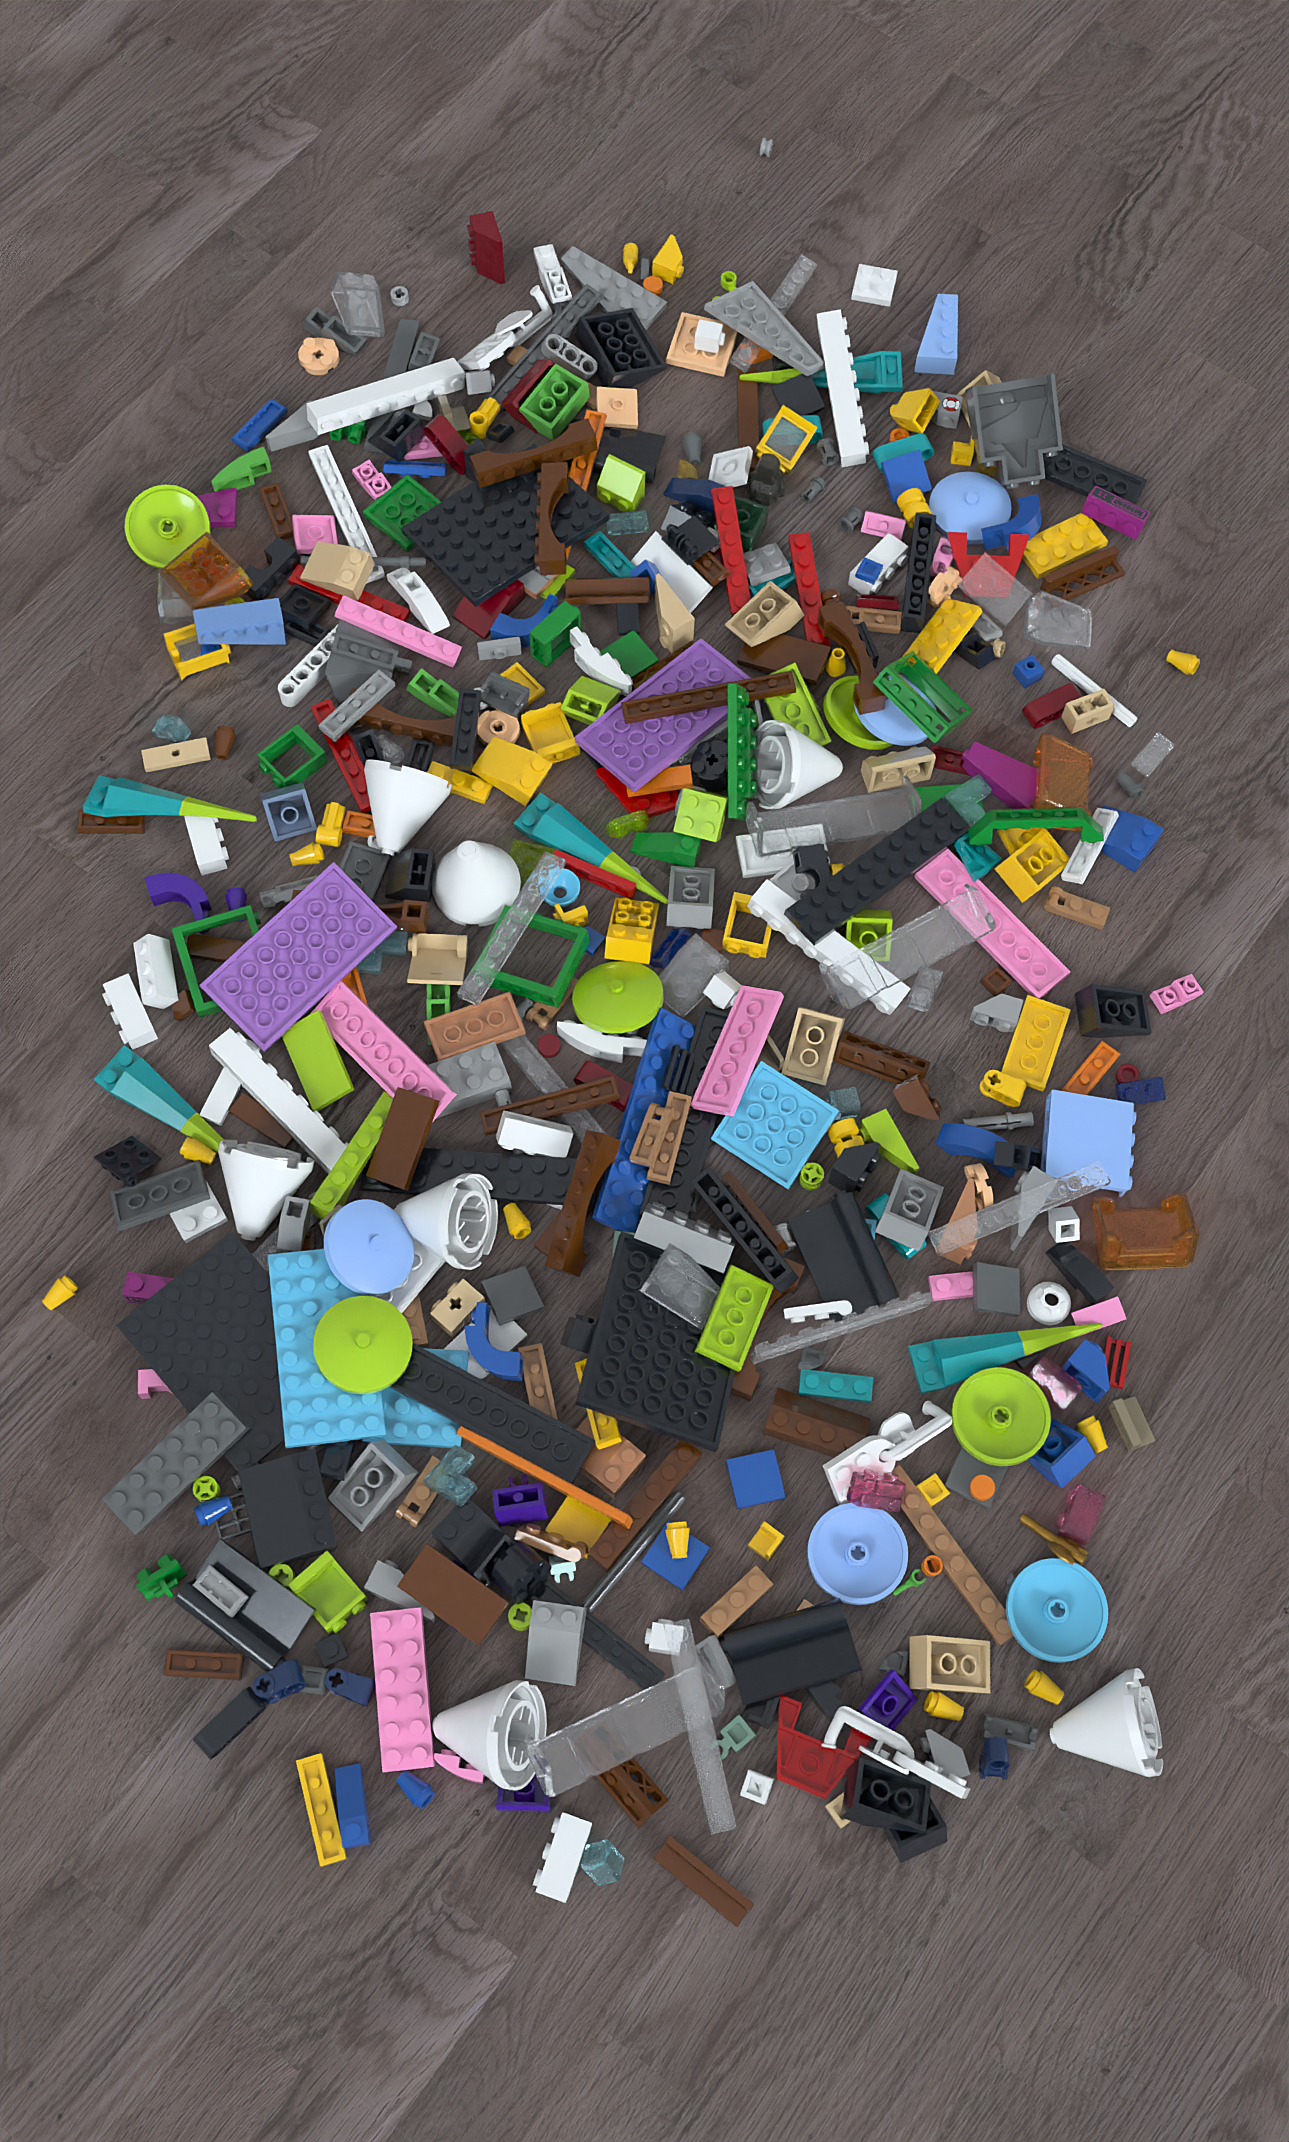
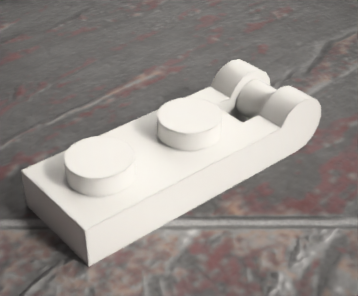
[784,1300,852,1323]

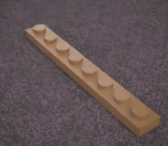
[881,1465,1013,1646]

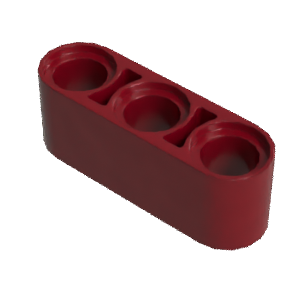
[423,414,469,475]
[1022,682,1083,729]
[573,1060,633,1112]

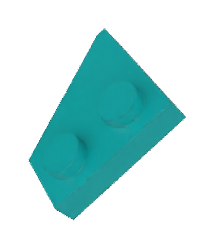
[954,833,1002,882]

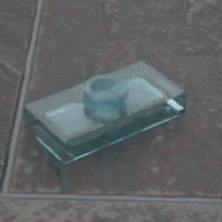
[606,510,649,536]

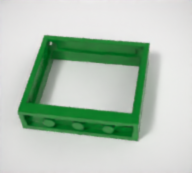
[873,651,973,743]
[171,905,261,1018]
[473,905,590,1008]

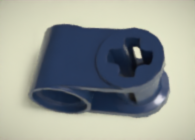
[252,1660,306,1704]
[325,1668,376,1706]
[979,1736,1010,1780]

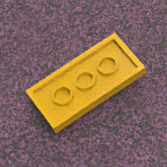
[1022,513,1108,579]
[903,598,982,674]
[1001,995,1071,1092]

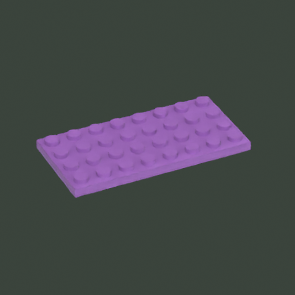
[575,639,750,793]
[199,862,397,1052]

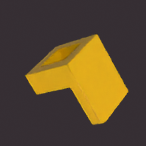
[950,435,975,466]
[748,1521,784,1561]

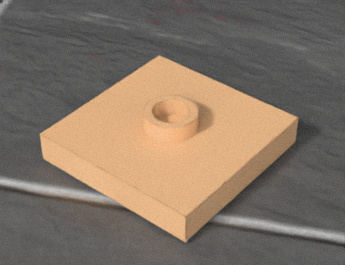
[596,387,638,429]

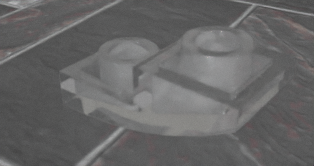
[1131,732,1175,778]
[906,966,943,1013]

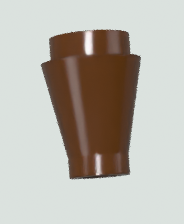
[214,726,236,760]

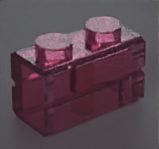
[1027,1355,1083,1411]
[846,1469,906,1512]
[1056,1485,1106,1546]

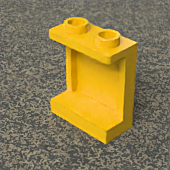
[521,702,580,764]

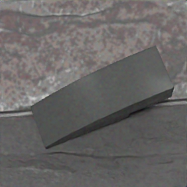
[303,306,367,355]

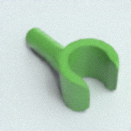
[892,1569,926,1596]

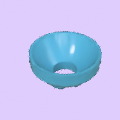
[539,868,580,907]

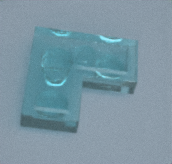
[944,774,992,827]
[357,931,409,975]
[423,1445,478,1507]

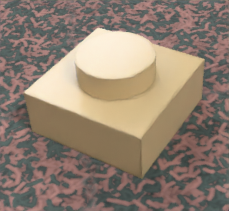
[825,1792,850,1829]

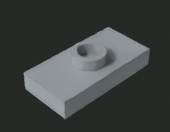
[971,612,1002,643]
[477,637,521,661]
[193,1565,249,1618]
[695,1634,737,1693]

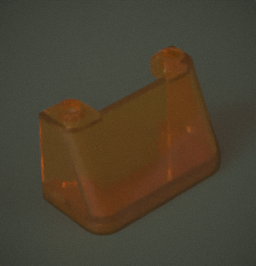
[1033,733,1093,831]
[1091,1194,1199,1270]

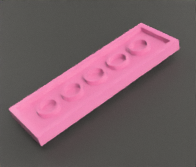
[690,985,784,1117]
[370,1607,435,1772]

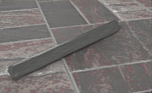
[582,1491,685,1613]

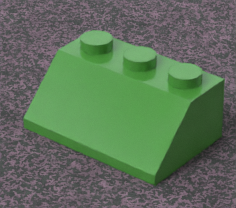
[519,363,590,440]

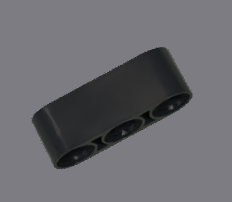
[193,1686,267,1760]

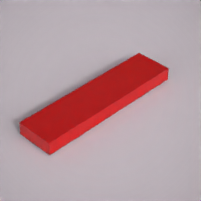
[552,849,636,900]

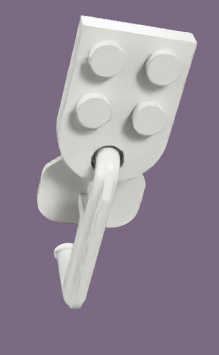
[457,285,553,371]
[823,1401,953,1505]
[821,1706,970,1799]

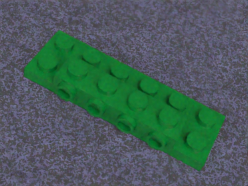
[728,683,758,821]

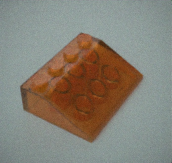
[159,531,254,610]

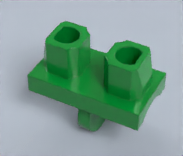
[329,420,367,444]
[136,1554,187,1601]

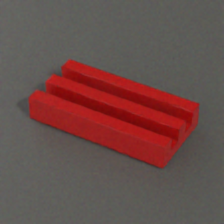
[1104,1336,1131,1389]

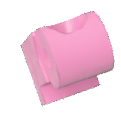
[930,537,954,577]
[138,1369,172,1399]

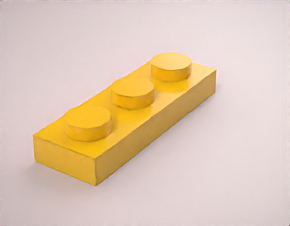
[427,761,493,804]

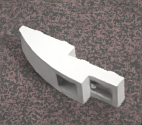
[533,244,572,303]
[387,568,450,634]
[570,626,633,696]
[557,1020,647,1063]

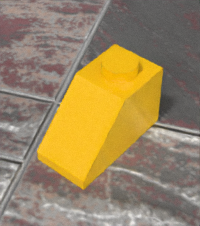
[652,235,684,284]

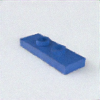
[232,398,288,452]
[383,460,447,478]

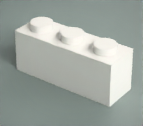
[848,533,909,595]
[184,816,229,875]
[133,934,178,1009]
[102,974,158,1050]
[496,1110,573,1158]
[533,1812,592,1903]

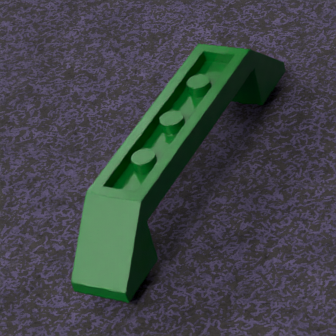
[968,808,1104,846]

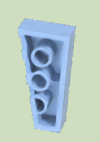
[914,294,958,375]

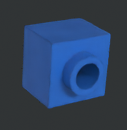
[1012,654,1045,688]

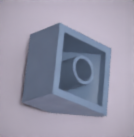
[260,782,317,842]

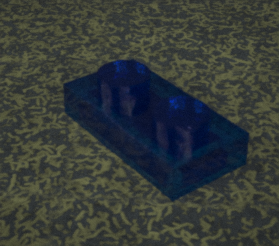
[649,928,691,968]
[1115,1076,1166,1105]

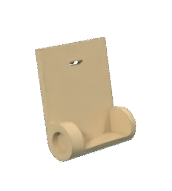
[407,933,468,985]

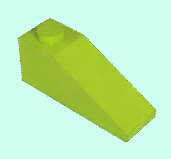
[859,1109,919,1175]

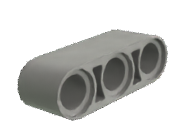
[541,334,597,381]

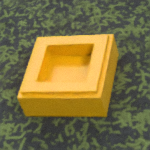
[916,1473,950,1507]

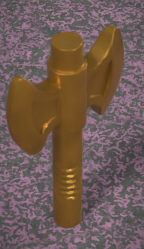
[1019,1513,1089,1565]

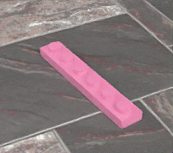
[334,595,462,668]

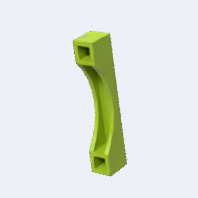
[310,1092,393,1219]

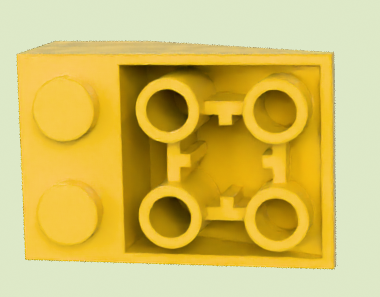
[605,897,659,964]

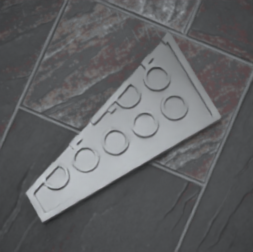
[561,246,667,330]
[704,281,825,376]

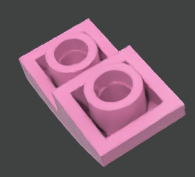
[352,460,391,501]
[1150,974,1204,1014]
[1071,1296,1127,1336]
[434,1749,485,1784]

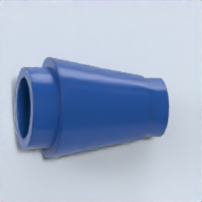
[193,1495,233,1527]
[396,1770,435,1809]

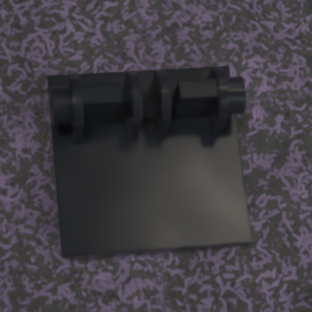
[661,516,720,566]
[94,1136,161,1187]

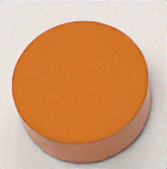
[643,276,663,295]
[889,428,910,443]
[969,1475,995,1501]

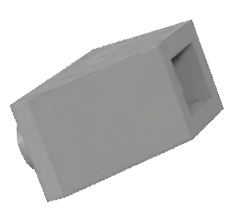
[969,994,1024,1033]
[277,1195,311,1252]
[920,1729,970,1778]

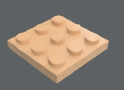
[666,312,738,377]

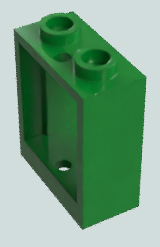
[529,601,581,668]
[257,724,328,789]

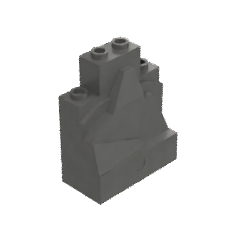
[965,373,1063,489]

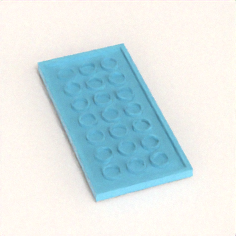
[268,1249,385,1448]

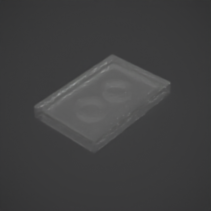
[957,552,1032,627]

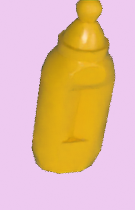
[623,243,638,274]

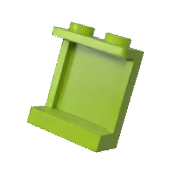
[288,1551,368,1634]

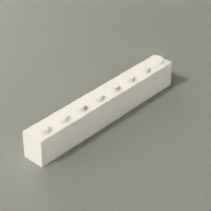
[817,309,869,467]
[307,358,465,435]
[747,879,911,1015]
[209,1028,349,1174]

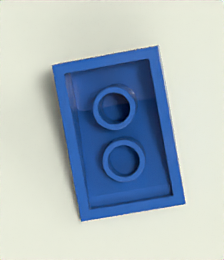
[1080,805,1164,873]

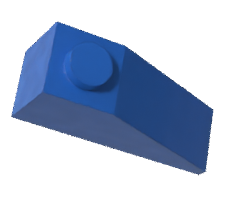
[334,1763,372,1849]

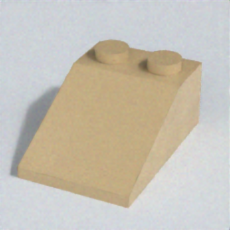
[300,541,375,601]
[655,573,695,653]
[725,581,804,647]
[781,1007,845,1086]
[909,1635,990,1694]

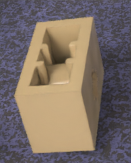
[1061,689,1114,734]
[430,1279,485,1338]

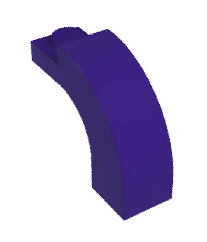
[144,873,212,934]

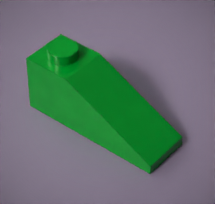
[631,832,701,867]

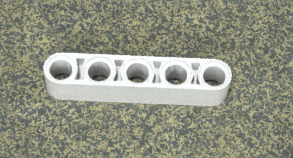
[278,624,339,707]

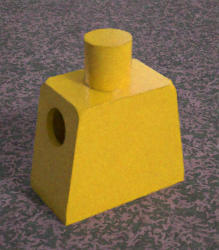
[890,388,941,433]

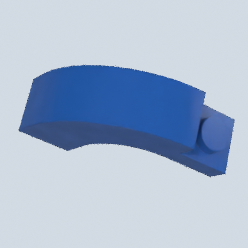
[981,494,1042,550]
[490,594,558,647]
[935,1123,1016,1177]
[465,1302,524,1381]

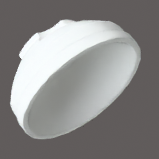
[1027,1282,1071,1325]

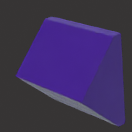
[856,1669,918,1730]
[496,1770,552,1813]

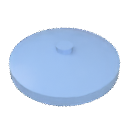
[929,472,1011,545]
[854,672,936,746]
[324,1199,414,1296]
[807,1502,908,1605]

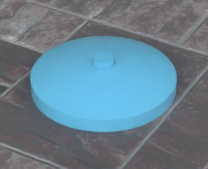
[1006,1558,1108,1663]

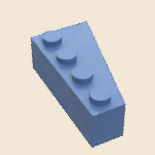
[192,598,286,645]

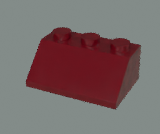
[467,211,505,284]
[501,359,554,433]

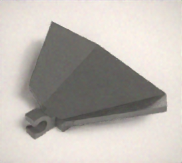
[325,619,413,705]

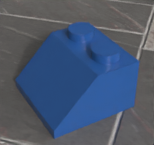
[1059,1339,1110,1404]
[1028,1418,1096,1489]

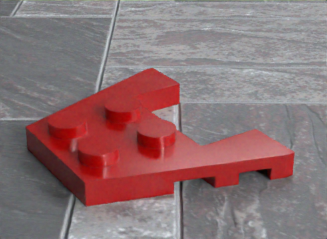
[947,532,1029,599]
[595,767,677,822]
[776,1695,873,1800]

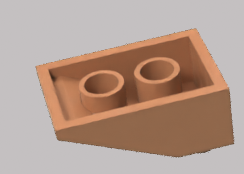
[935,1178,978,1265]
[576,1416,646,1498]

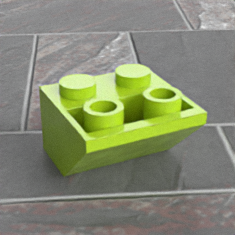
[561,676,621,725]

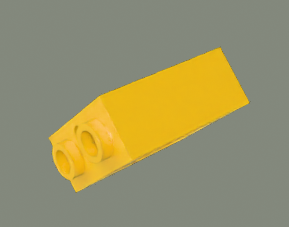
[722,892,772,958]

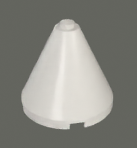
[754,720,843,809]
[364,760,452,856]
[432,841,521,927]
[218,1140,314,1241]
[394,1173,498,1270]
[1050,1668,1163,1777]
[432,1680,547,1790]

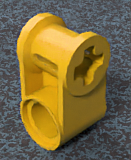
[979,1070,1027,1107]

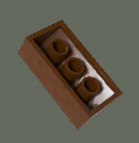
[763,1388,870,1458]

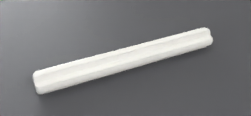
[1051,654,1137,727]

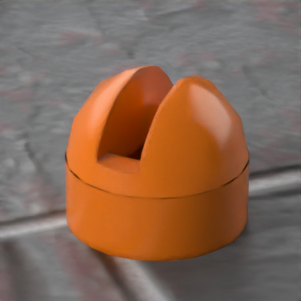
[921,1555,943,1577]

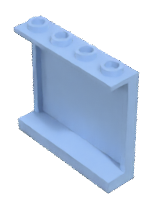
[1040,1090,1136,1197]

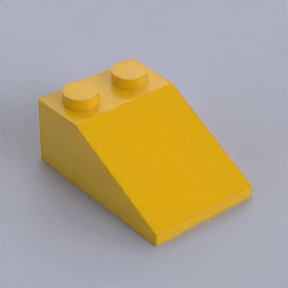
[471,736,552,807]
[995,829,1070,903]

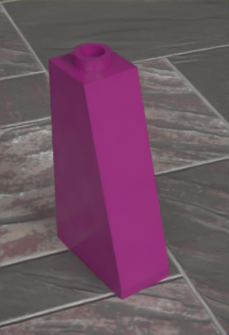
[961,741,1046,809]

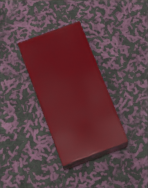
[855,594,899,610]

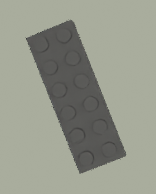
[102,1392,251,1535]

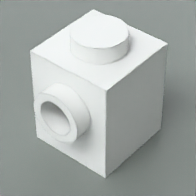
[694,319,726,353]
[703,971,741,1009]
[1048,1206,1079,1243]
[645,1619,683,1656]

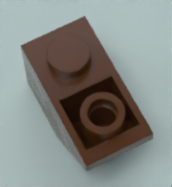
[893,1074,942,1121]

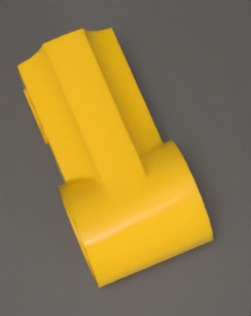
[469,397,501,439]
[316,802,346,847]

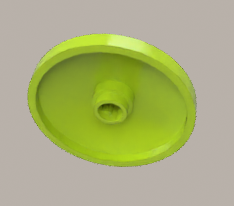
[125,485,210,570]
[823,676,894,750]
[572,961,664,1033]
[313,1296,412,1394]
[951,1367,1051,1466]

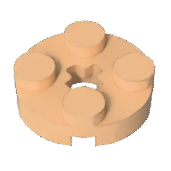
[298,337,339,375]
[927,566,962,607]
[477,709,520,746]
[964,1163,993,1211]

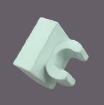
[548,1555,576,1583]

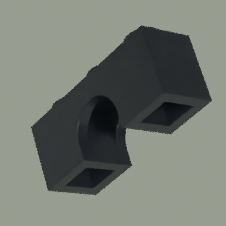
[236,537,299,601]
[792,844,832,899]

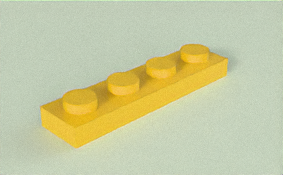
[575,1359,622,1450]
[296,1753,347,1867]

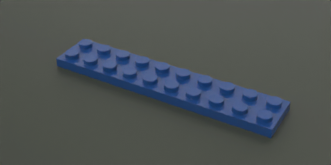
[591,1008,696,1233]

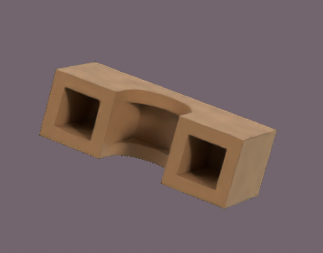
[700,1566,773,1639]

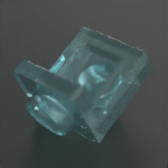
[151,715,191,744]

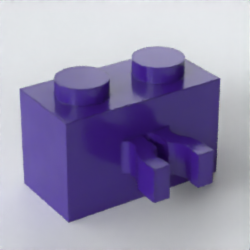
[493,1474,548,1527]

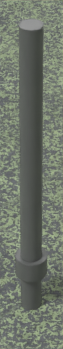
[301,555,427,568]

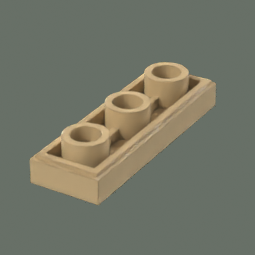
[141,737,211,773]

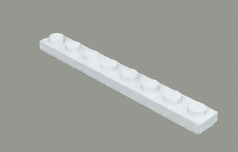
[308,445,385,584]

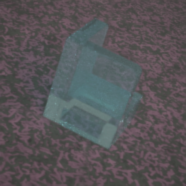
[827,1087,861,1120]
[581,1839,624,1886]

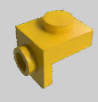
[552,903,588,927]

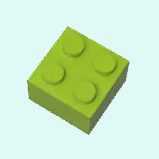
[673,787,728,842]

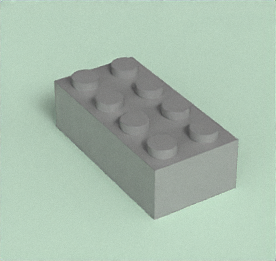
[428,1042,512,1119]
[634,1202,736,1273]

